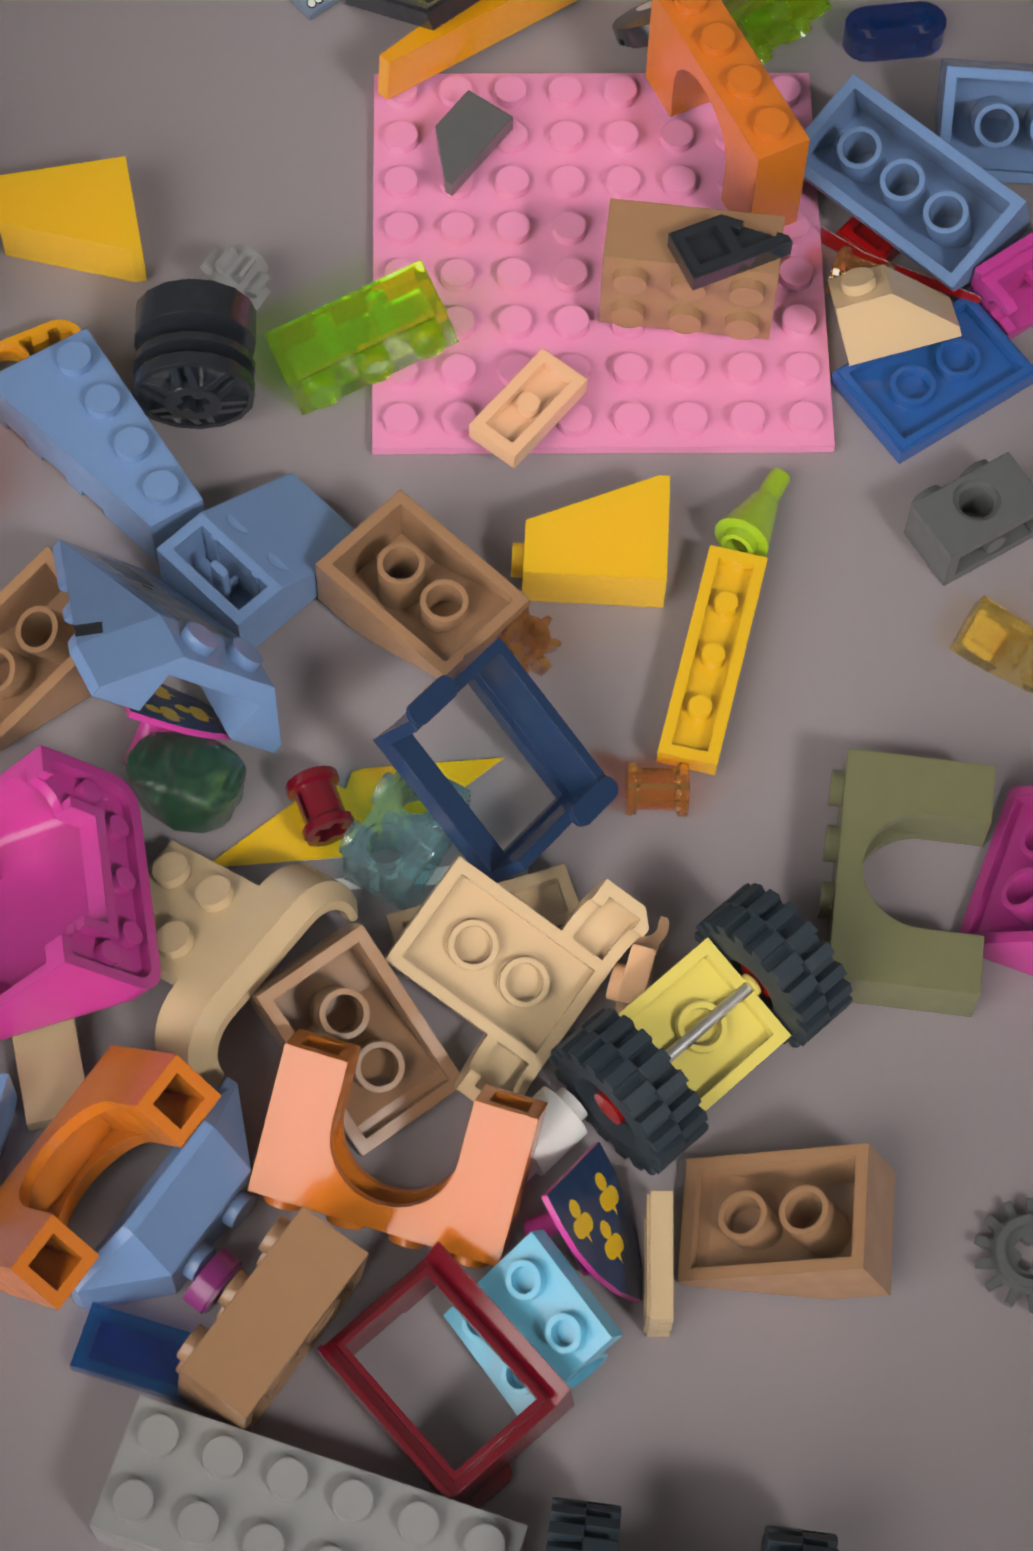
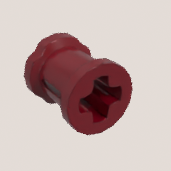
[285,765,357,847]

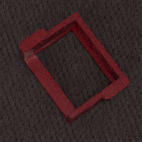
[316,1241,574,1509]

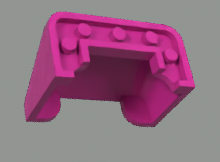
[0,745,161,1041]

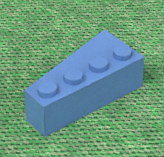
[0,328,204,562]

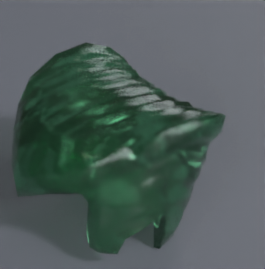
[125,731,247,833]

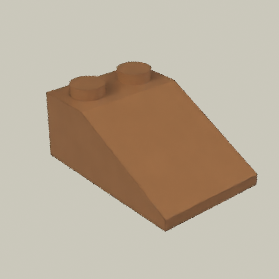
[315,489,530,678]
[0,545,91,751]
[248,923,460,1157]
[678,1143,895,1300]

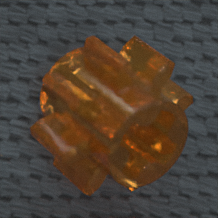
[493,608,561,676]

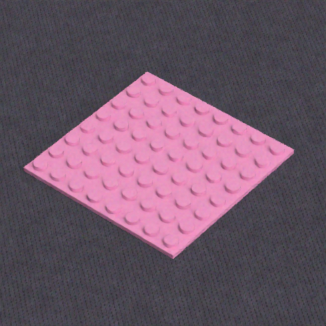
[372,73,835,455]

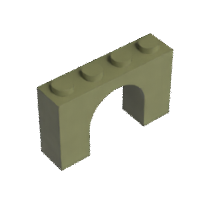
[817,748,996,1017]

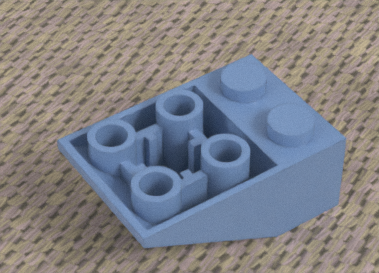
[156,472,354,648]

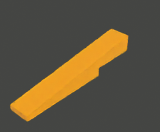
[378,0,578,100]

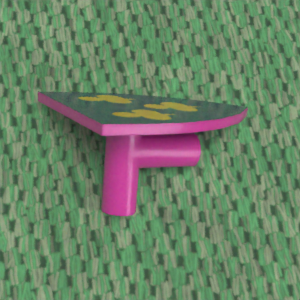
[123,684,230,773]
[523,1142,642,1303]

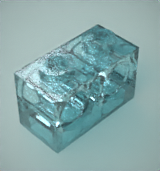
[339,771,471,910]

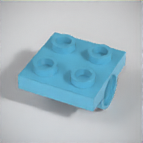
[443,1229,623,1416]

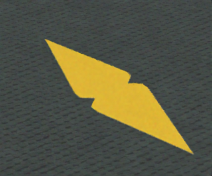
[213,757,505,867]

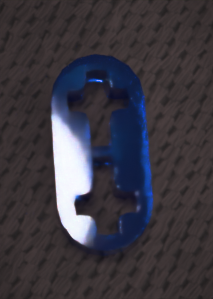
[842,1,947,62]

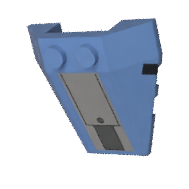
[52,539,281,753]

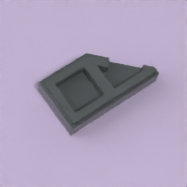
[435,90,513,196]

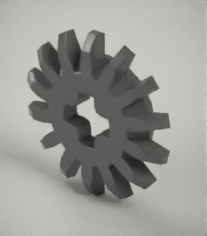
[974,1198,1033,1313]

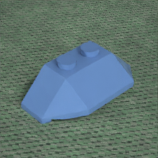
[71,1077,256,1310]

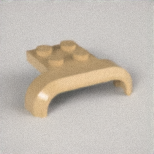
[148,840,358,1085]
[384,856,649,1102]

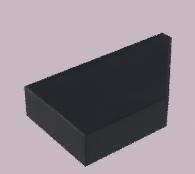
[667,214,793,291]

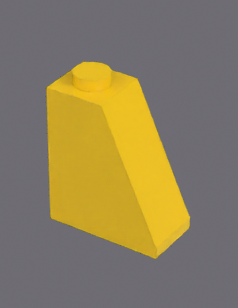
[0,156,147,282]
[511,475,670,608]

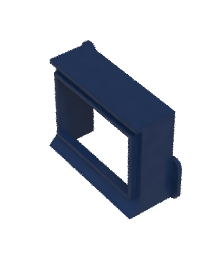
[373,637,618,882]

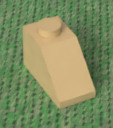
[828,265,962,366]

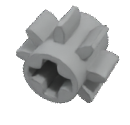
[200,244,271,311]

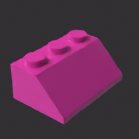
[959,785,1033,976]

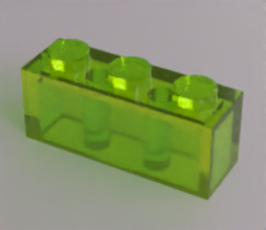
[264,260,459,416]

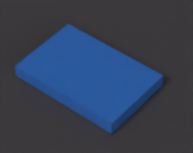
[831,298,1033,464]

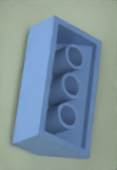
[935,58,1033,184]
[804,74,1031,292]

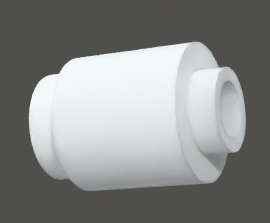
[527,1086,588,1182]

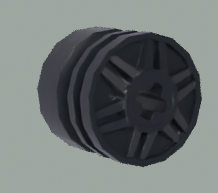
[132,279,256,429]

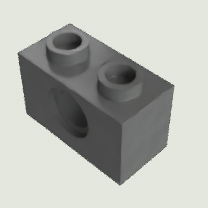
[904,452,1033,586]

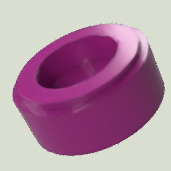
[183,1247,243,1314]

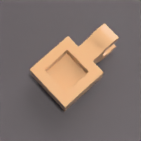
[606,916,669,1013]

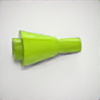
[714,468,790,557]

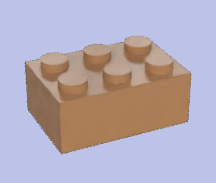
[598,198,785,340]
[175,1206,369,1432]

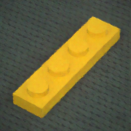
[656,545,768,775]

